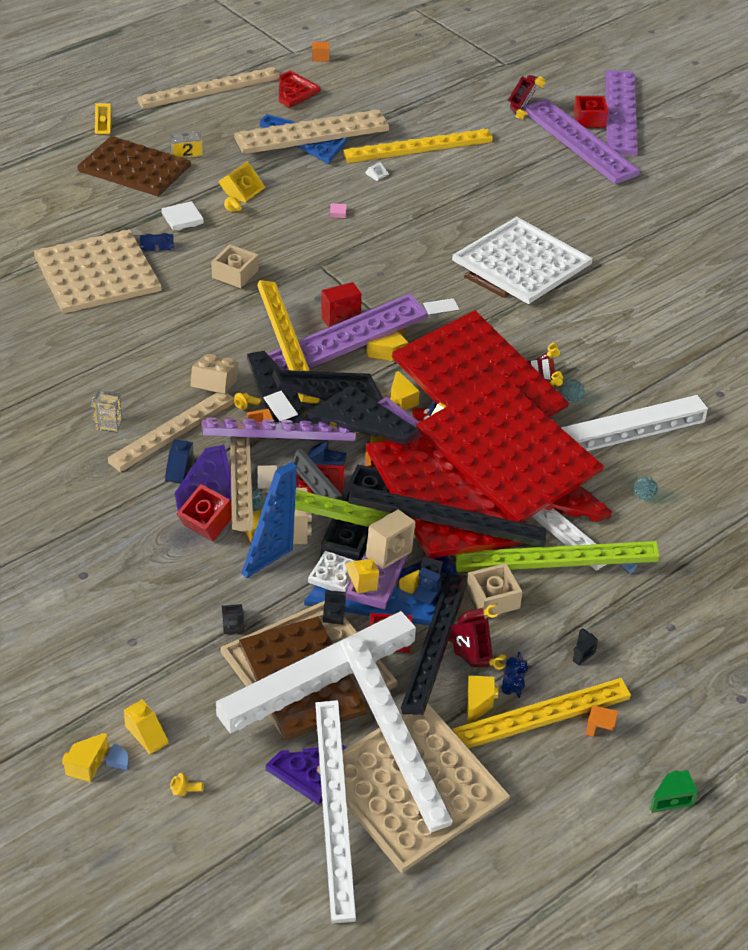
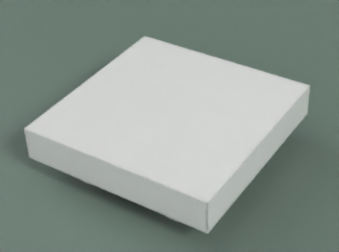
[161,201,203,231]
[308,551,354,592]

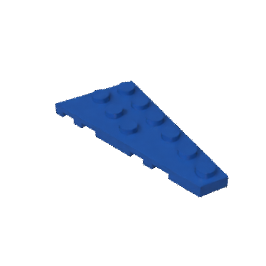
[260,114,348,164]
[241,462,297,578]
[304,586,437,626]

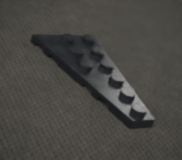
[247,350,322,439]
[272,370,384,402]
[307,385,420,445]

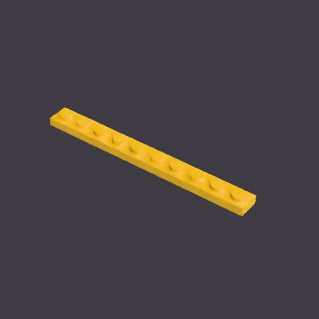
[343,129,493,163]
[257,280,320,404]
[451,678,631,749]

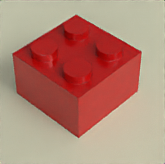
[573,96,609,128]
[321,282,362,328]
[176,484,232,542]

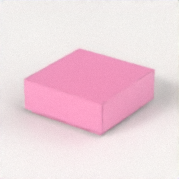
[330,203,347,218]

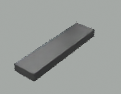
[292,449,342,500]

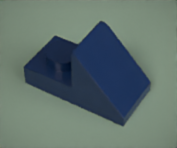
[308,440,347,466]
[412,567,442,605]

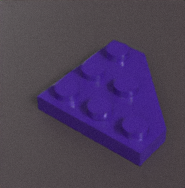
[174,445,231,512]
[266,745,347,805]

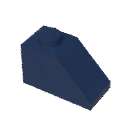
[165,439,194,484]

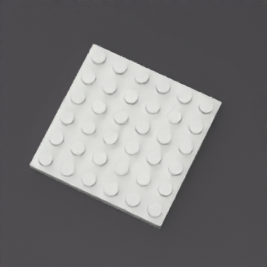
[452,217,593,304]

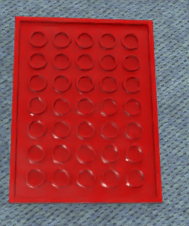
[392,310,569,417]
[416,374,604,523]
[366,437,526,558]

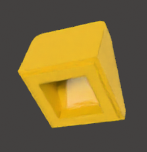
[399,570,420,595]

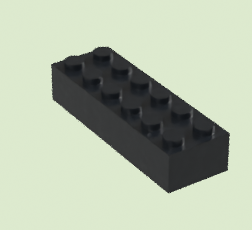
[321,464,390,561]

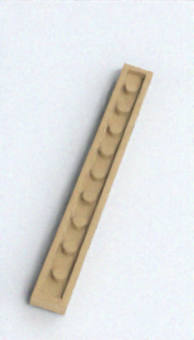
[138,67,280,109]
[230,436,253,531]

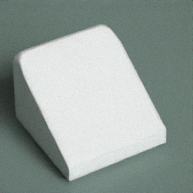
[365,162,389,181]

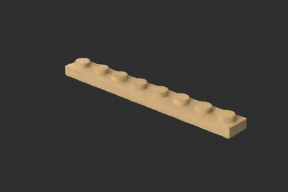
[108,392,234,472]

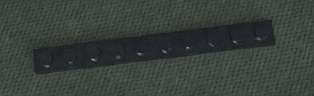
[348,484,546,547]
[401,575,468,715]

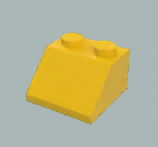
[218,161,266,203]

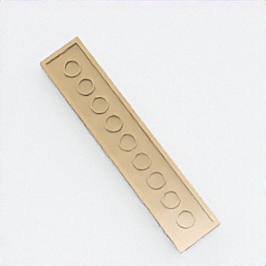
[234,110,389,154]

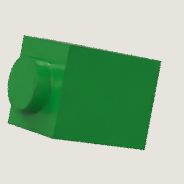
[650,770,698,813]

